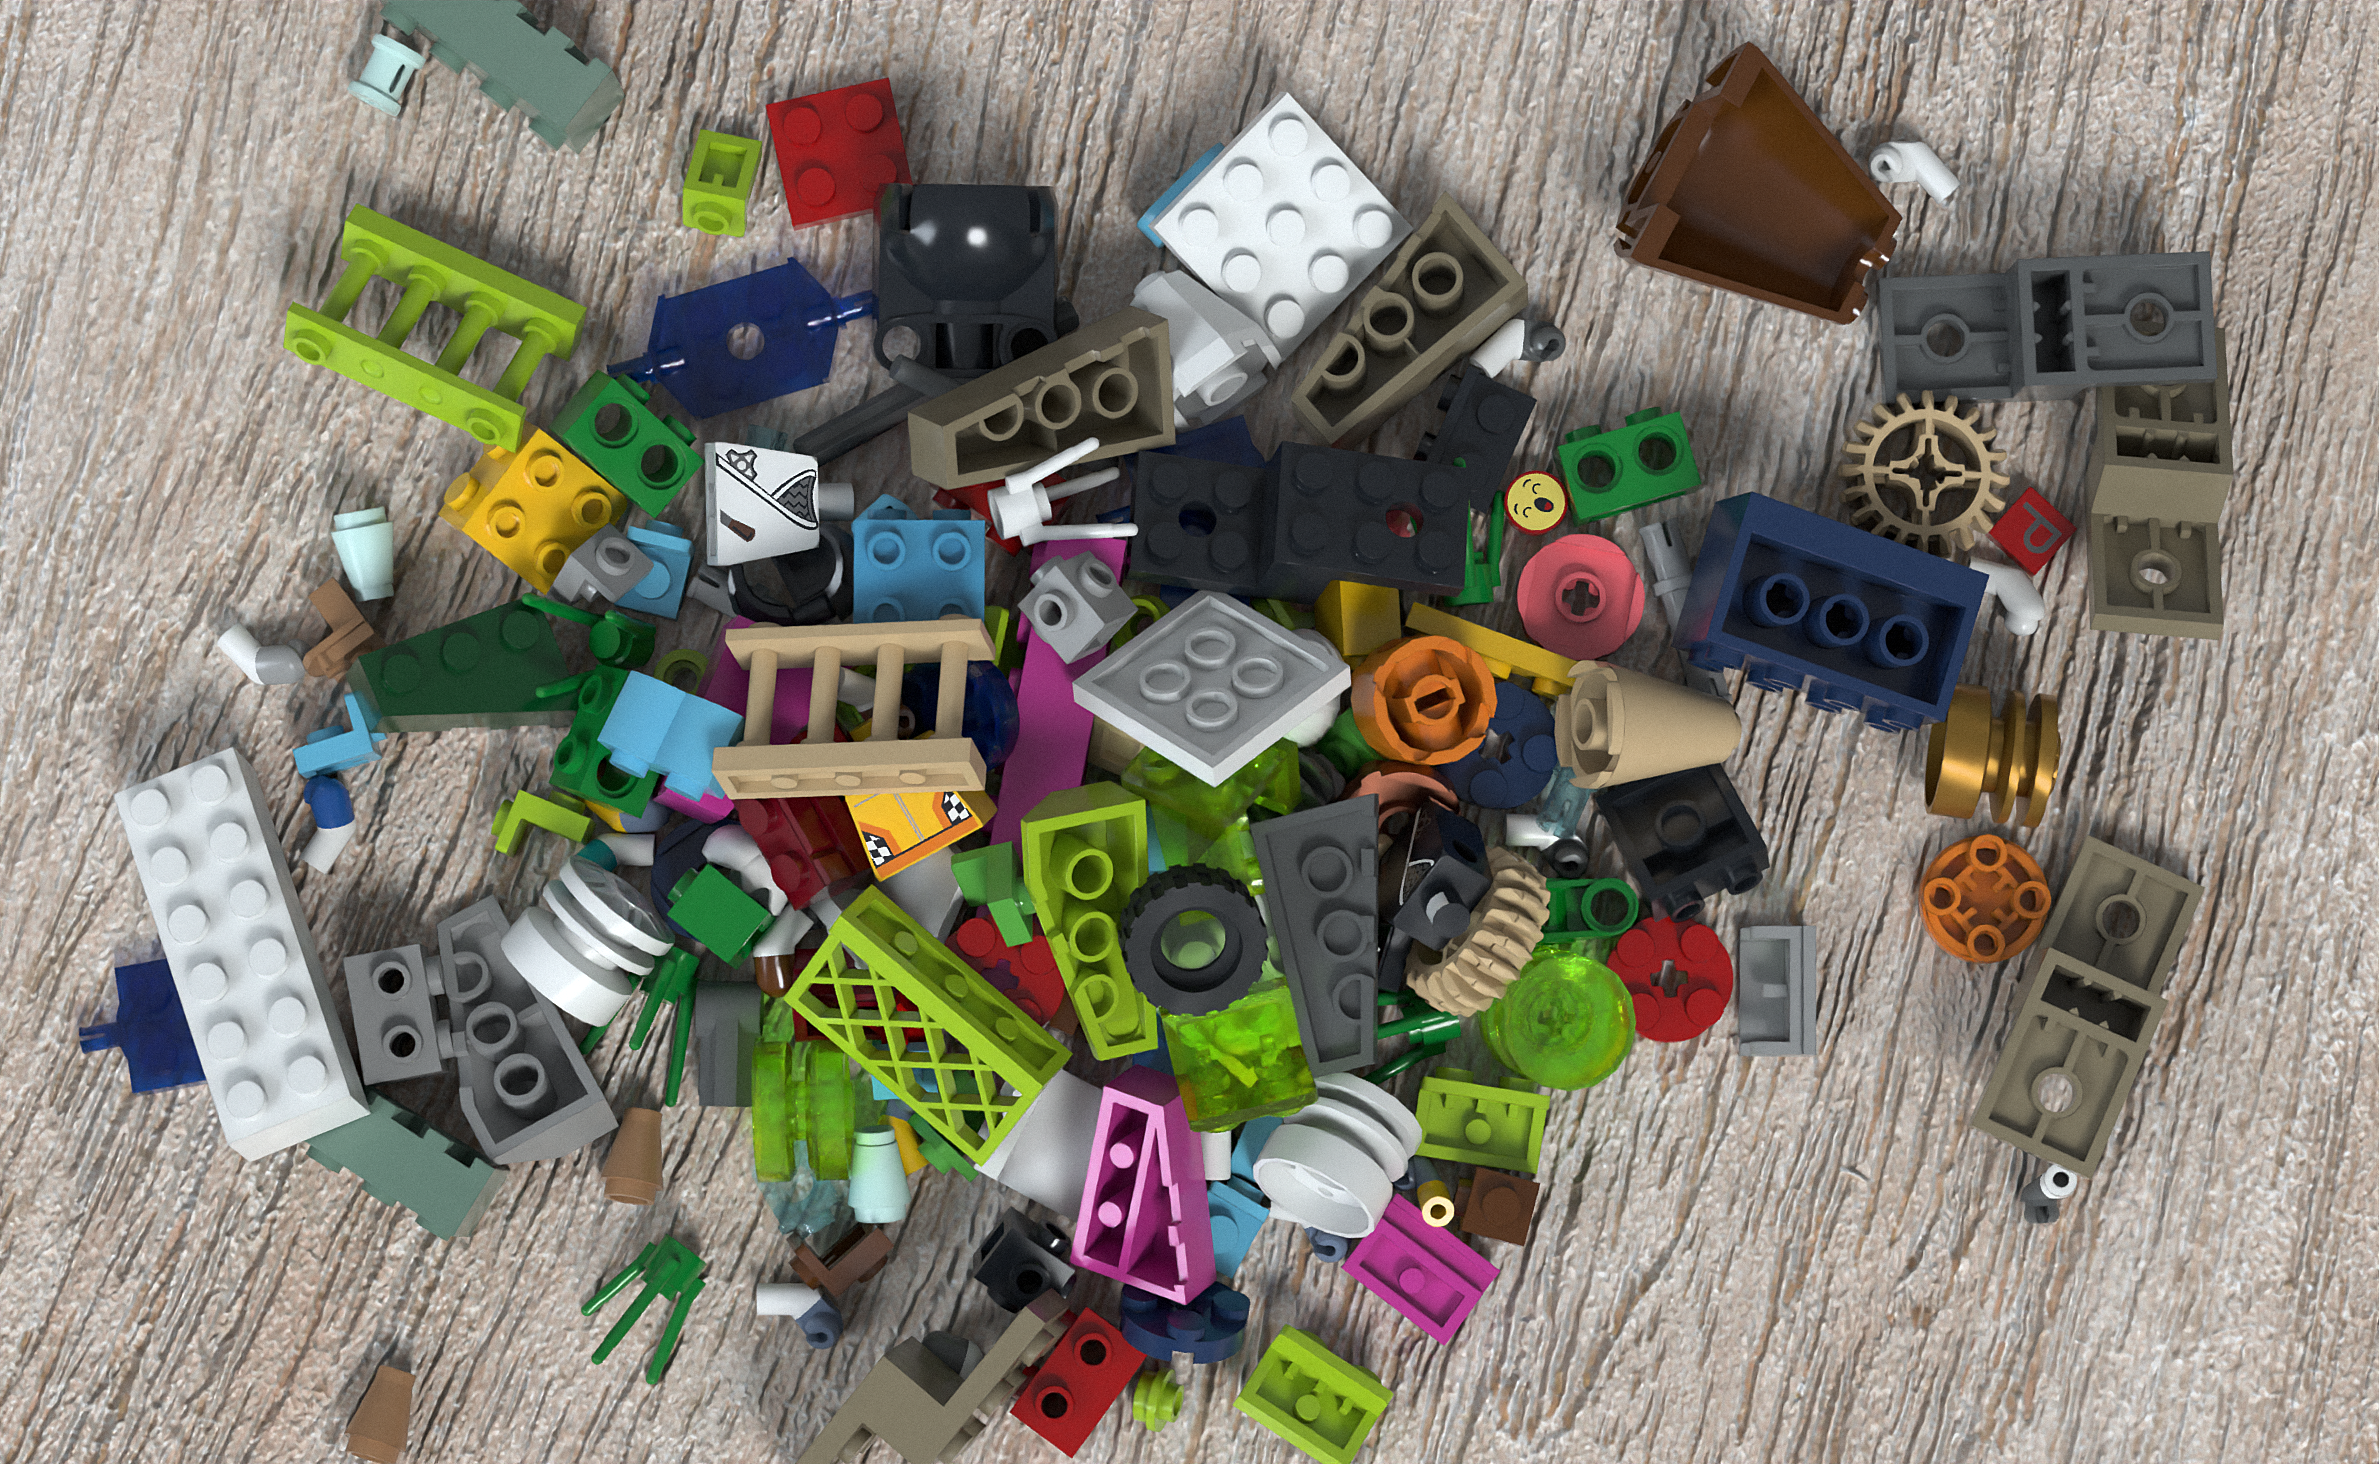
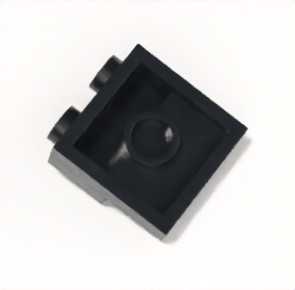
[1595,763,1770,923]

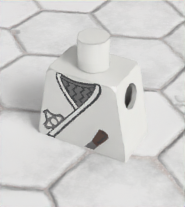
[705,442,854,565]

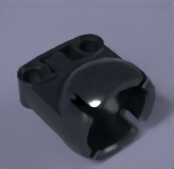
[870,183,1059,378]

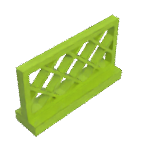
[783,884,1073,1167]

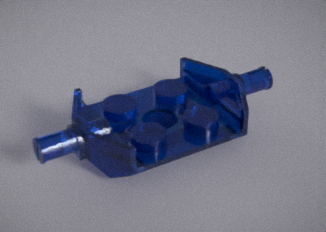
[606,257,872,421]

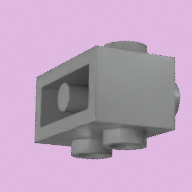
[343,944,456,1087]

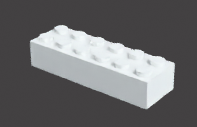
[113,747,371,1162]

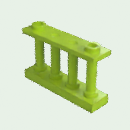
[283,203,587,453]

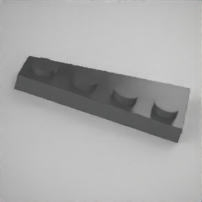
[1249,793,1379,1079]

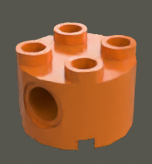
[1351,635,1497,765]

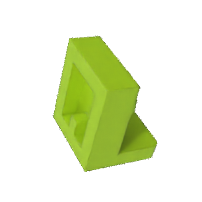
[683,129,762,237]

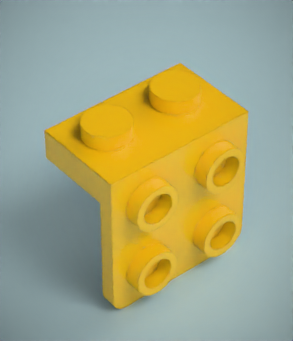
[437,420,627,595]

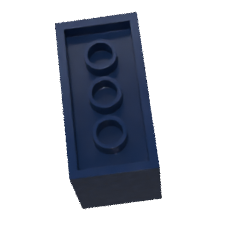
[1670,491,1990,734]

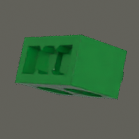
[547,369,705,519]
[1553,407,1702,528]
[548,664,659,819]
[667,863,776,970]

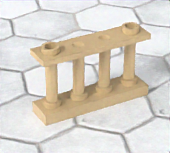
[712,614,996,799]

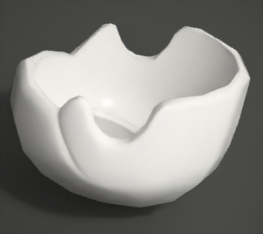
[702,825,788,916]

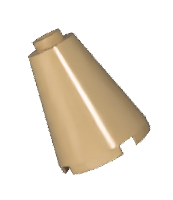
[1554,660,1742,789]

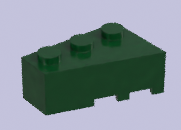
[345,593,579,733]

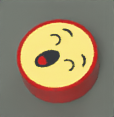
[1504,470,1568,536]

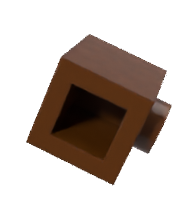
[1453,1167,1540,1247]

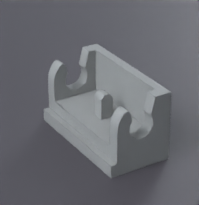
[1739,925,1816,1057]

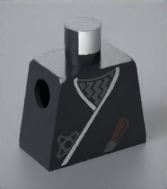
[1378,796,1493,951]

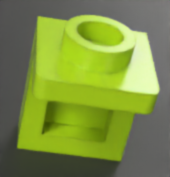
[491,789,597,858]

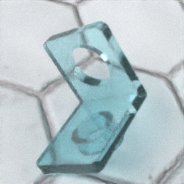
[752,1142,843,1240]

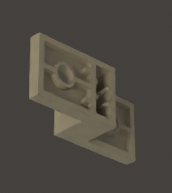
[2084,320,2234,640]
[1968,835,2205,1180]
[795,1288,1071,1464]

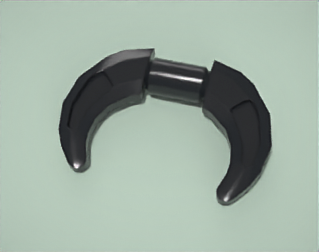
[728,522,854,627]

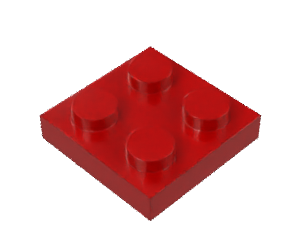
[765,77,913,231]

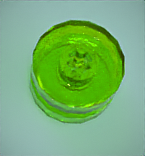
[752,1040,856,1183]

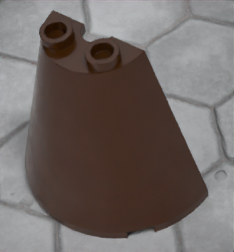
[1613,41,1903,325]

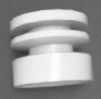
[501,855,675,1027]
[1253,1072,1422,1238]

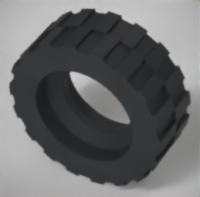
[1118,862,1269,1017]

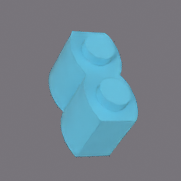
[597,670,745,802]

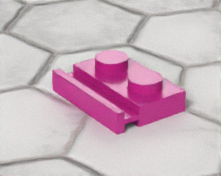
[1340,1193,1500,1346]

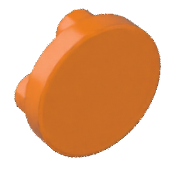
[1918,834,2051,964]

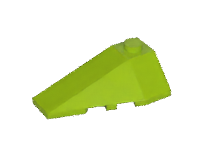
[1021,781,1158,1061]

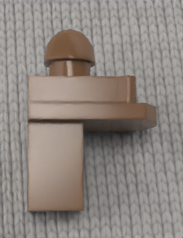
[302,577,388,683]

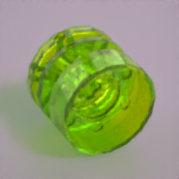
[1476,945,1636,1091]

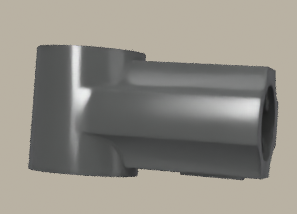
[695,980,764,1107]

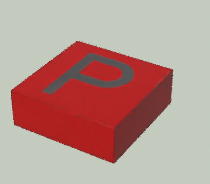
[1985,486,2077,578]

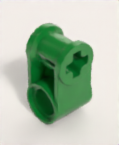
[1535,878,1639,946]

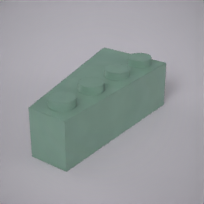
[379,0,625,155]
[304,1078,510,1241]

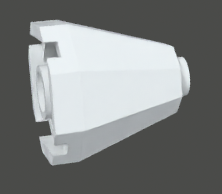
[1129,270,1283,434]

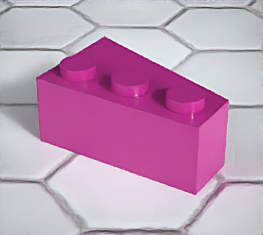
[652,615,856,825]
[1070,1064,1217,1305]

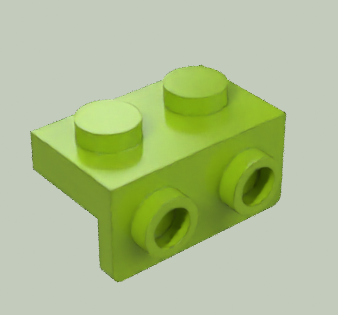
[1414,1066,1551,1174]
[1233,1324,1394,1464]

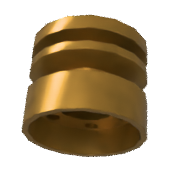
[1924,682,2061,828]

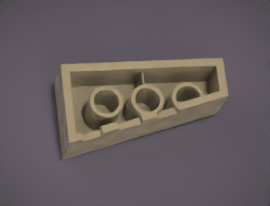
[1290,190,1529,450]
[907,306,1176,490]

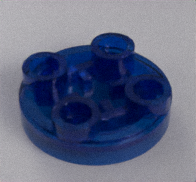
[901,660,1020,773]

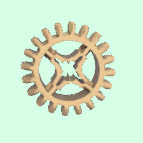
[1836,390,2010,560]
[1404,845,1551,1018]

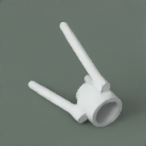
[988,437,1138,547]

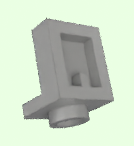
[545,522,654,606]

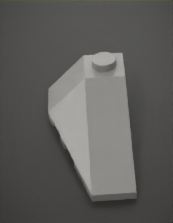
[436,894,619,1166]

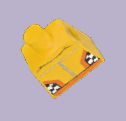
[844,718,998,883]

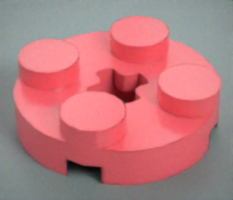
[1516,534,1645,662]

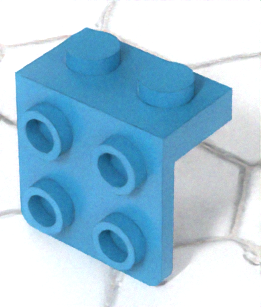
[853,509,985,624]

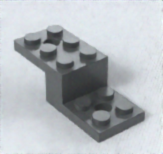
[1876,251,2218,407]

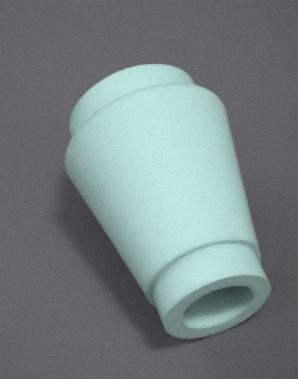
[330,506,394,602]
[847,1125,912,1223]

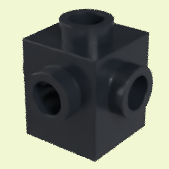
[973,1206,1077,1314]

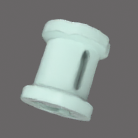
[347,33,426,116]

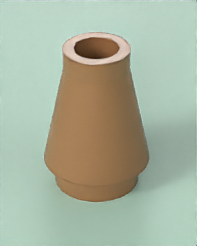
[600,1107,663,1206]
[344,1366,416,1464]

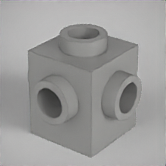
[1017,550,1139,665]

